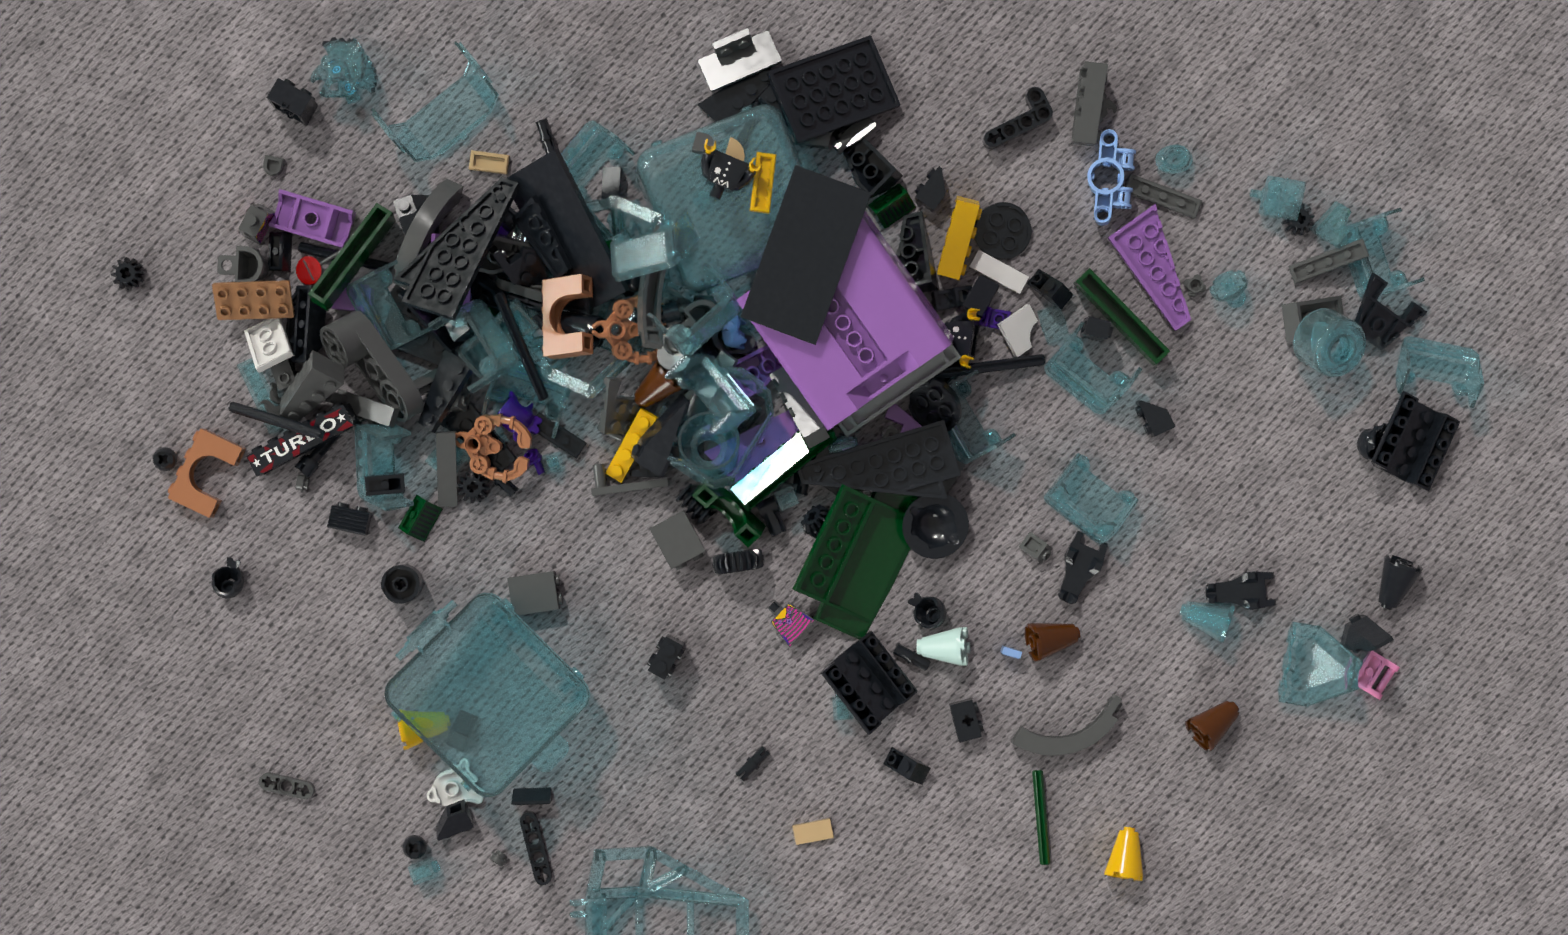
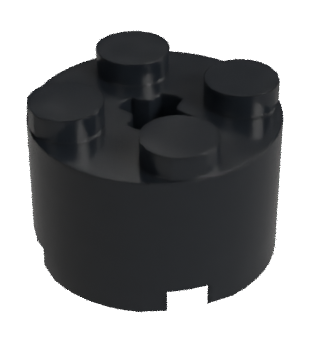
[381,564,423,604]

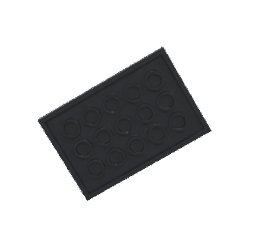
[767,35,901,145]

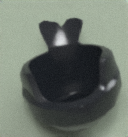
[1357,423,1388,460]
[212,557,244,599]
[908,592,947,629]

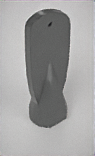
[831,118,876,155]

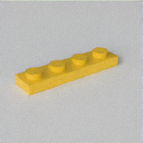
[605,408,658,483]

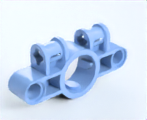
[1087,129,1136,226]

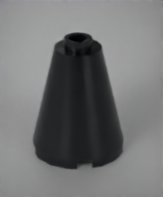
[1378,554,1423,610]

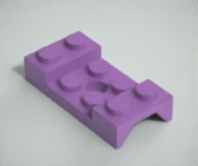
[269,189,356,248]

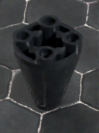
[560,311,606,350]

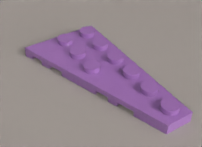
[1108,204,1191,331]

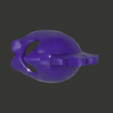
[497,391,542,442]

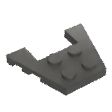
[599,377,646,434]

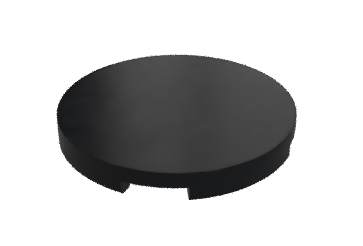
[974,202,1032,260]
[908,378,962,431]

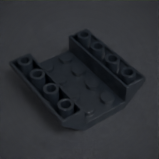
[1371,391,1460,491]
[821,630,918,735]

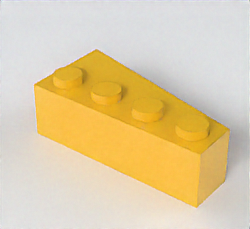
[937,196,982,280]

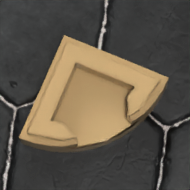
[725,137,745,161]

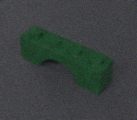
[692,474,766,547]

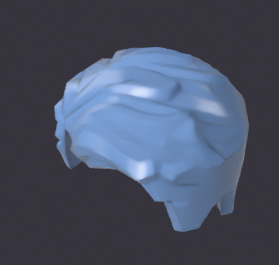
[721,315,747,350]

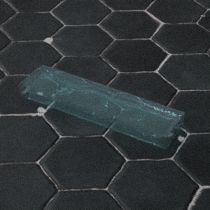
[237,358,283,434]

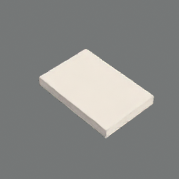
[244,318,294,373]

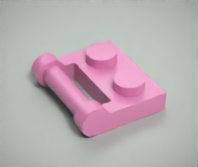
[1350,650,1400,700]

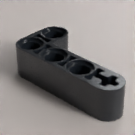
[982,87,1053,150]

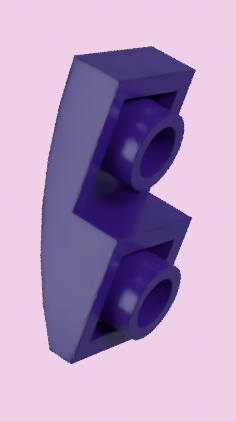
[972,307,1012,330]

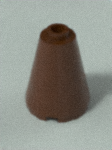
[634,359,687,407]
[1024,623,1080,661]
[1185,701,1239,752]

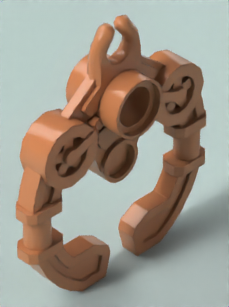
[592,295,666,365]
[456,413,532,483]

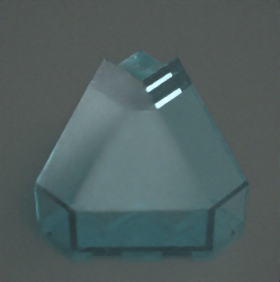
[1278,621,1363,707]

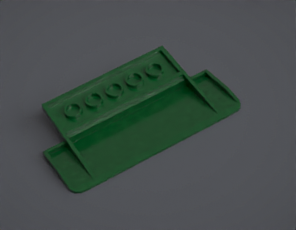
[792,484,917,639]

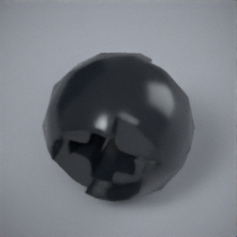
[153,447,177,471]
[402,835,427,859]

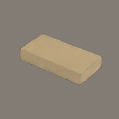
[469,150,510,175]
[792,818,834,845]

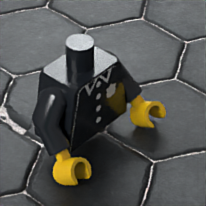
[700,139,762,200]
[945,308,980,369]

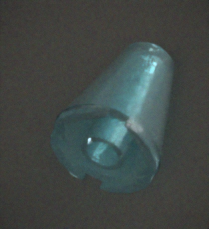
[1179,601,1235,643]

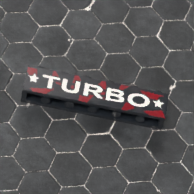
[246,402,360,477]

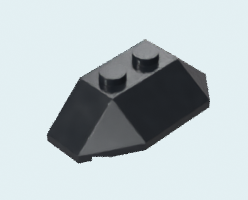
[286,285,326,363]

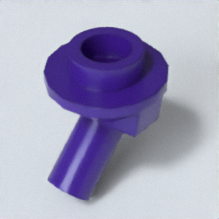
[524,448,545,475]

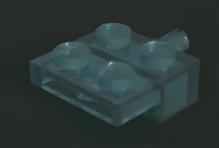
[1250,175,1307,221]

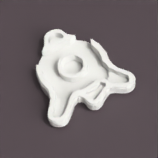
[427,758,484,806]

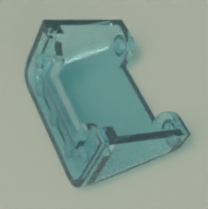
[1044,453,1139,543]

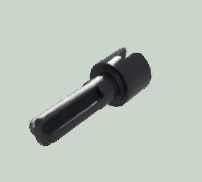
[295,435,340,478]

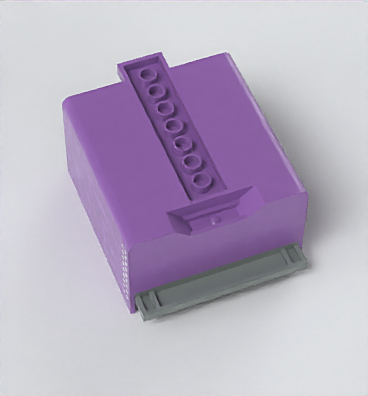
[736,211,961,436]

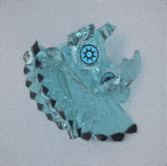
[311,37,378,104]

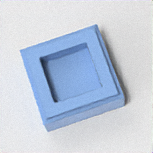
[1000,645,1022,659]

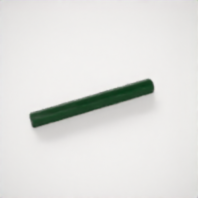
[1032,770,1051,865]

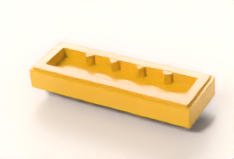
[749,152,777,214]

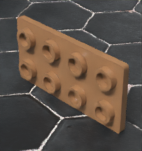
[212,280,295,320]

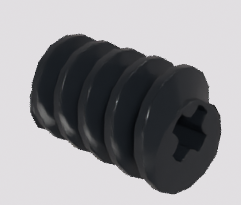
[676,483,717,525]

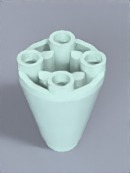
[917,627,970,666]

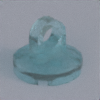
[1210,270,1248,308]

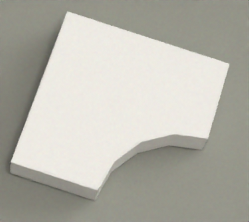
[997,304,1038,357]

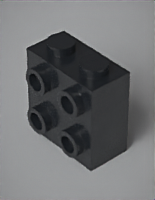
[647,634,686,680]

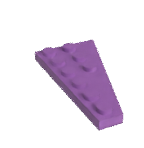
[704,410,799,483]

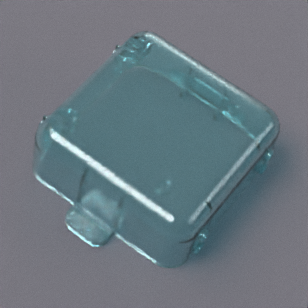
[631,104,820,295]
[384,593,590,797]

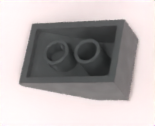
[1281,296,1346,342]

